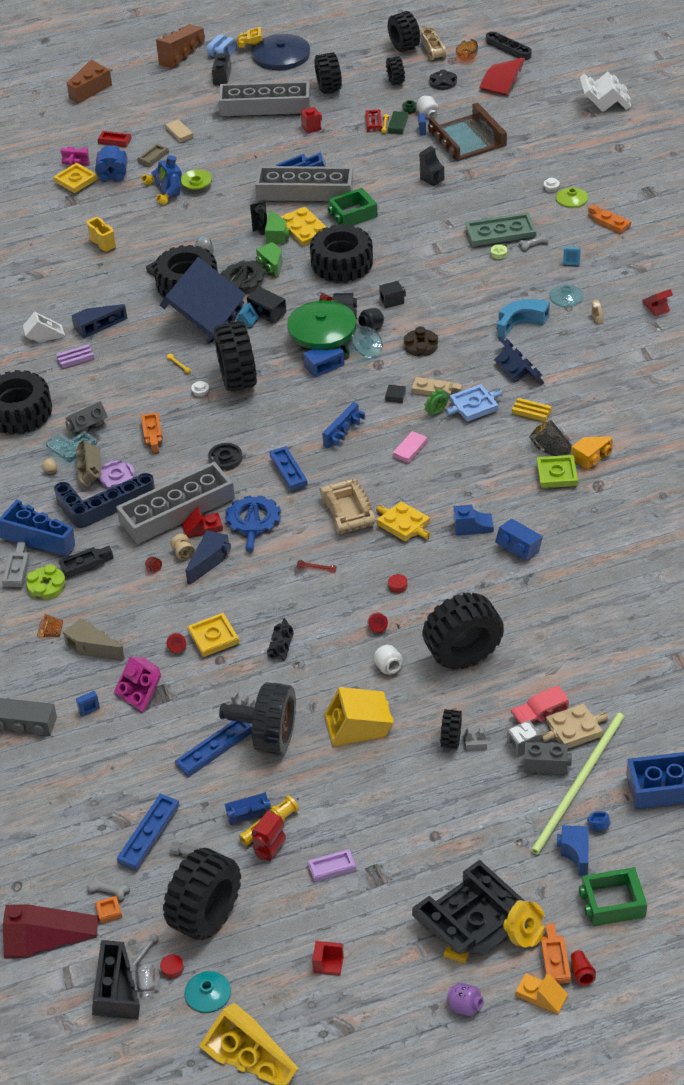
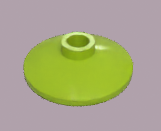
[181,170,212,190]
[556,187,588,208]

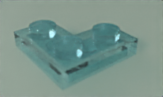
[45,431,97,463]

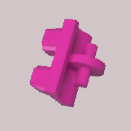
[60,147,90,166]

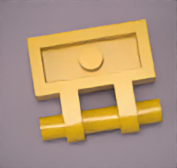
[237,27,263,48]

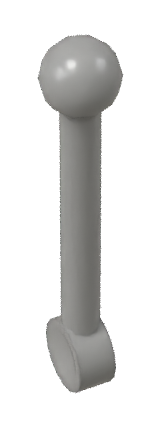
[130,934,159,973]

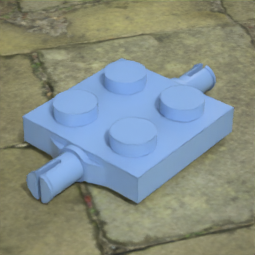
[445,384,502,422]

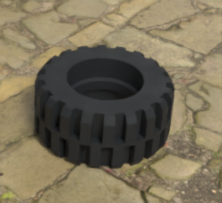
[310,224,373,283]
[154,245,218,298]
[213,321,257,392]
[0,370,52,434]
[422,592,504,669]
[163,848,241,940]

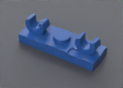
[322,402,365,448]

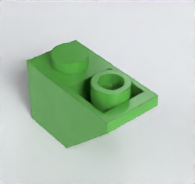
[256,242,283,278]

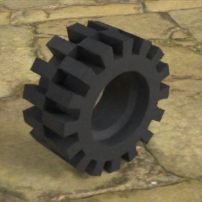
[386,56,405,85]
[440,709,462,749]

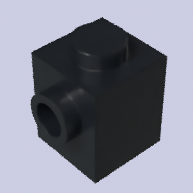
[379,281,406,308]

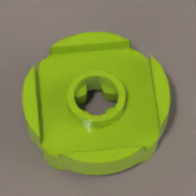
[26,564,66,600]

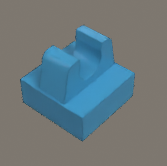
[563,246,581,265]
[235,303,258,328]

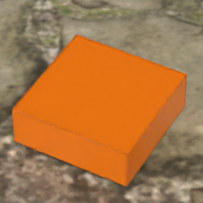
[95,896,123,924]

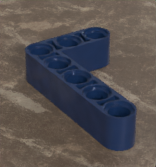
[54,473,155,528]

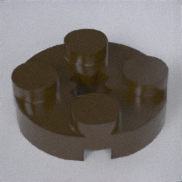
[404,326,438,356]

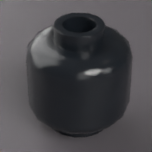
[358,308,384,331]

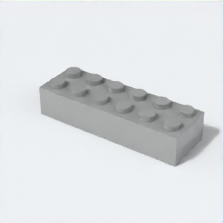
[218,81,311,117]
[255,166,354,202]
[116,462,235,544]

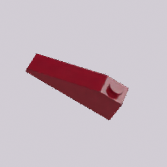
[3,904,99,959]

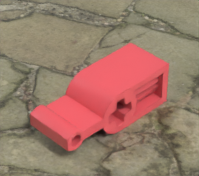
[511,685,569,724]

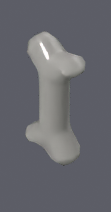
[519,233,549,251]
[87,876,130,901]

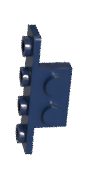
[494,336,544,384]

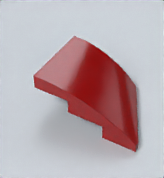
[479,58,525,96]

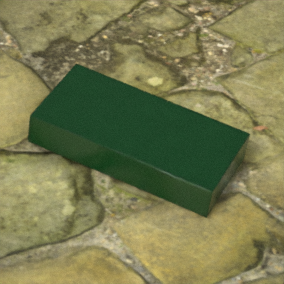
[388,111,408,134]

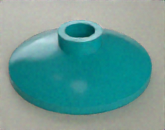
[185,971,231,1013]

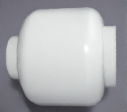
[416,95,439,118]
[373,645,403,675]

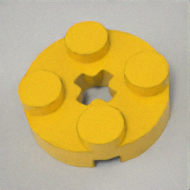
[503,900,545,948]

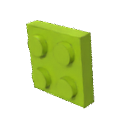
[536,455,578,488]

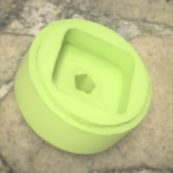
[491,245,507,259]

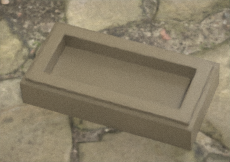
[137,143,169,168]

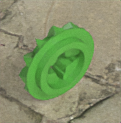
[424,389,449,415]

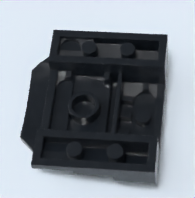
[412,860,525,955]

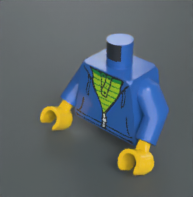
[141,155,182,205]

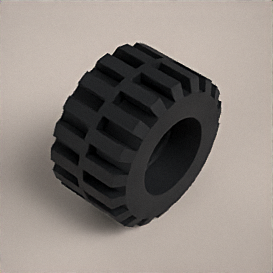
[387,11,421,52]
[314,52,342,93]

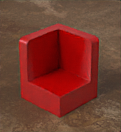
[312,941,344,976]

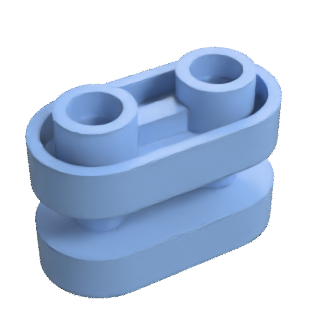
[206,34,237,57]

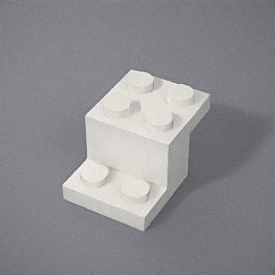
[580,72,631,112]

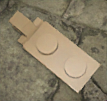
[412,377,462,396]

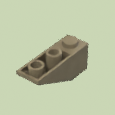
[63,618,125,661]

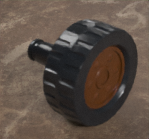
[219,682,296,754]

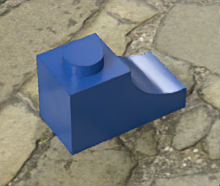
[303,348,345,378]
[453,504,494,536]
[557,825,589,876]

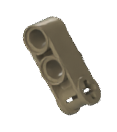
[76,441,102,488]

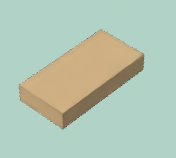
[165,119,194,143]

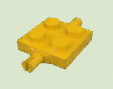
[376,501,431,542]

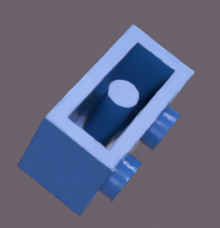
[495,518,543,560]

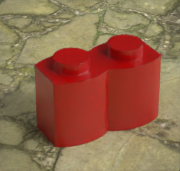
[252,811,286,861]

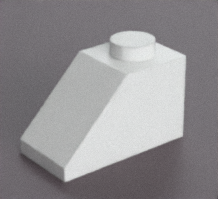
[23,312,65,343]

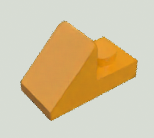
[516,973,568,1015]

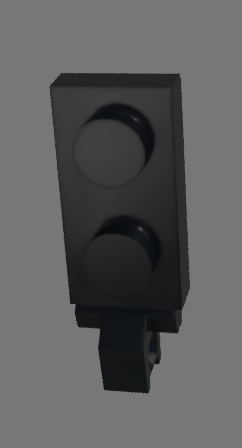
[58,546,114,578]

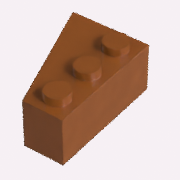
[67,59,112,104]

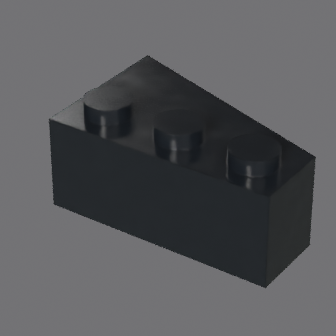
[92,940,140,1020]

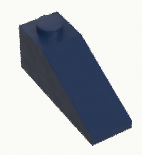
[71,304,128,339]
[185,530,231,584]

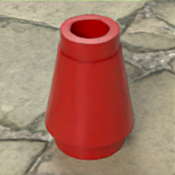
[571,950,596,986]

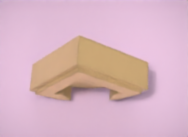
[591,300,603,325]

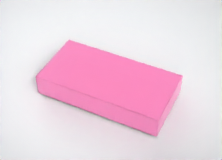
[393,431,428,463]

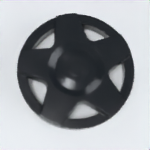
[429,70,457,90]
[208,443,243,470]

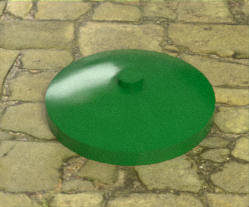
[287,301,356,349]

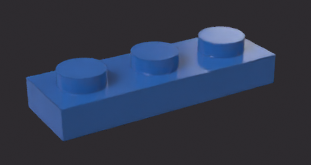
[269,446,308,491]

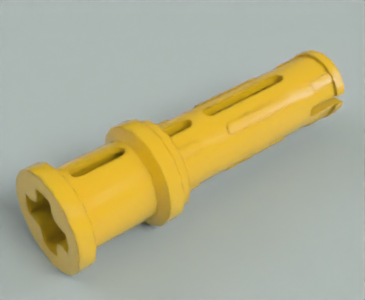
[239,795,299,847]

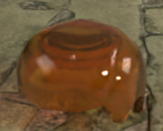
[455,39,478,61]

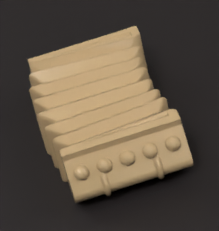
[320,478,376,535]

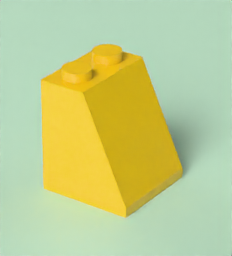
[324,687,394,746]

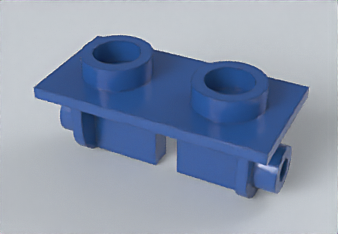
[224,792,271,825]

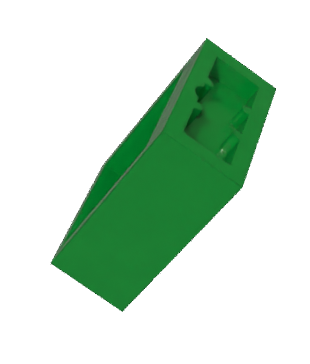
[327,188,378,226]
[579,867,647,926]

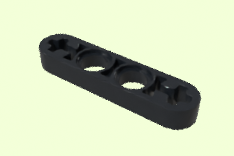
[486,31,532,60]

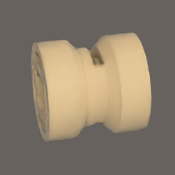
[170,534,195,561]

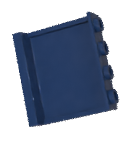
[159,257,246,343]

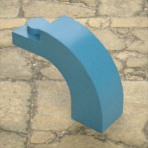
[496,299,550,339]

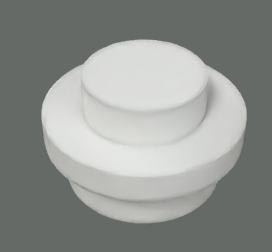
[544,178,560,192]
[191,381,209,397]

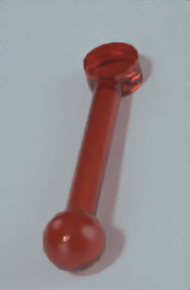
[297,560,337,573]

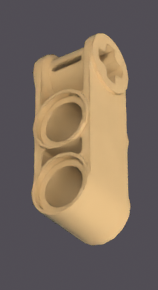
[421,27,446,61]

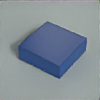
[418,113,426,135]
[76,691,100,716]

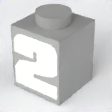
[507,720,541,757]

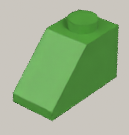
[265,211,290,244]

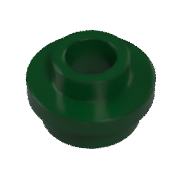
[402,100,417,114]

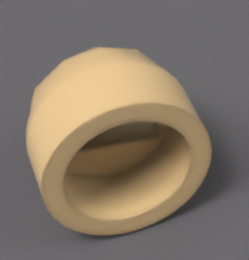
[41,458,58,474]

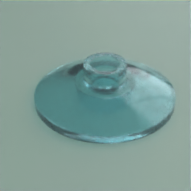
[550,284,584,307]
[351,326,383,358]

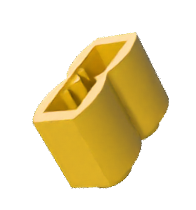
[86,217,116,252]

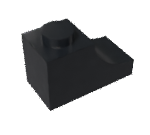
[419,146,445,186]

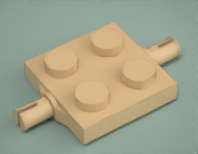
[540,704,608,748]

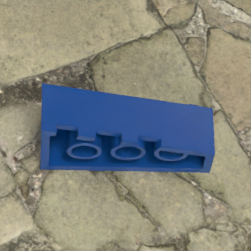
[0,499,75,556]

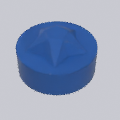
[587,811,611,831]

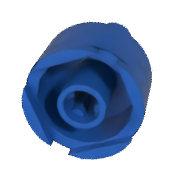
[95,145,128,182]

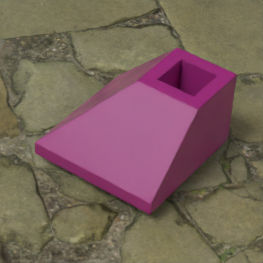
[114,656,161,712]

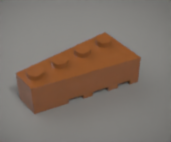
[156,24,205,69]

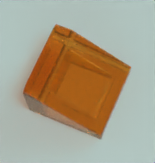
[37,614,63,637]

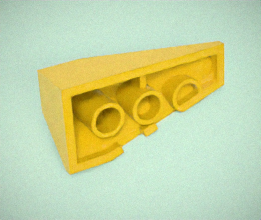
[199,1003,299,1085]

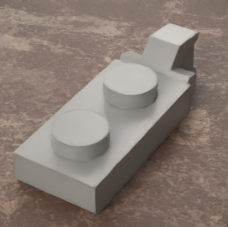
[2,542,29,587]

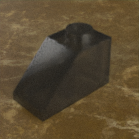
[529,420,572,456]

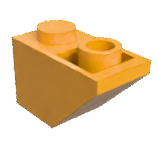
[571,436,613,470]

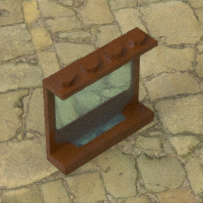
[428,102,507,162]

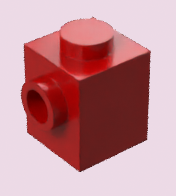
[300,107,322,134]

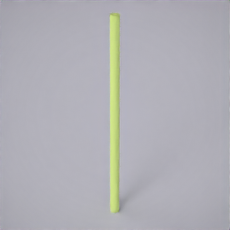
[531,713,624,855]

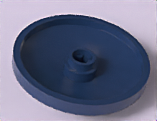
[252,34,310,70]

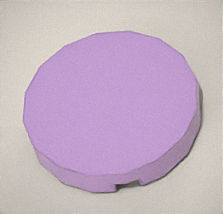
[99,460,135,489]

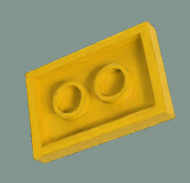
[281,207,326,247]

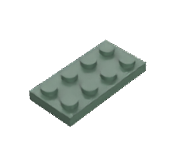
[465,212,537,246]

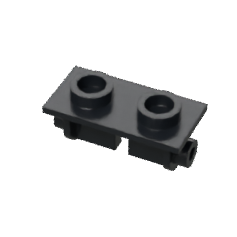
[250,200,267,235]
[267,618,294,661]

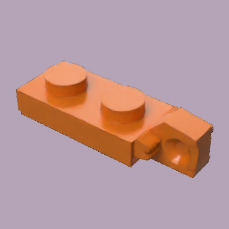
[588,205,631,234]
[141,412,163,453]
[541,923,571,984]

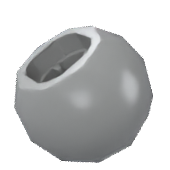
[194,236,214,254]

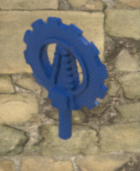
[225,495,281,553]

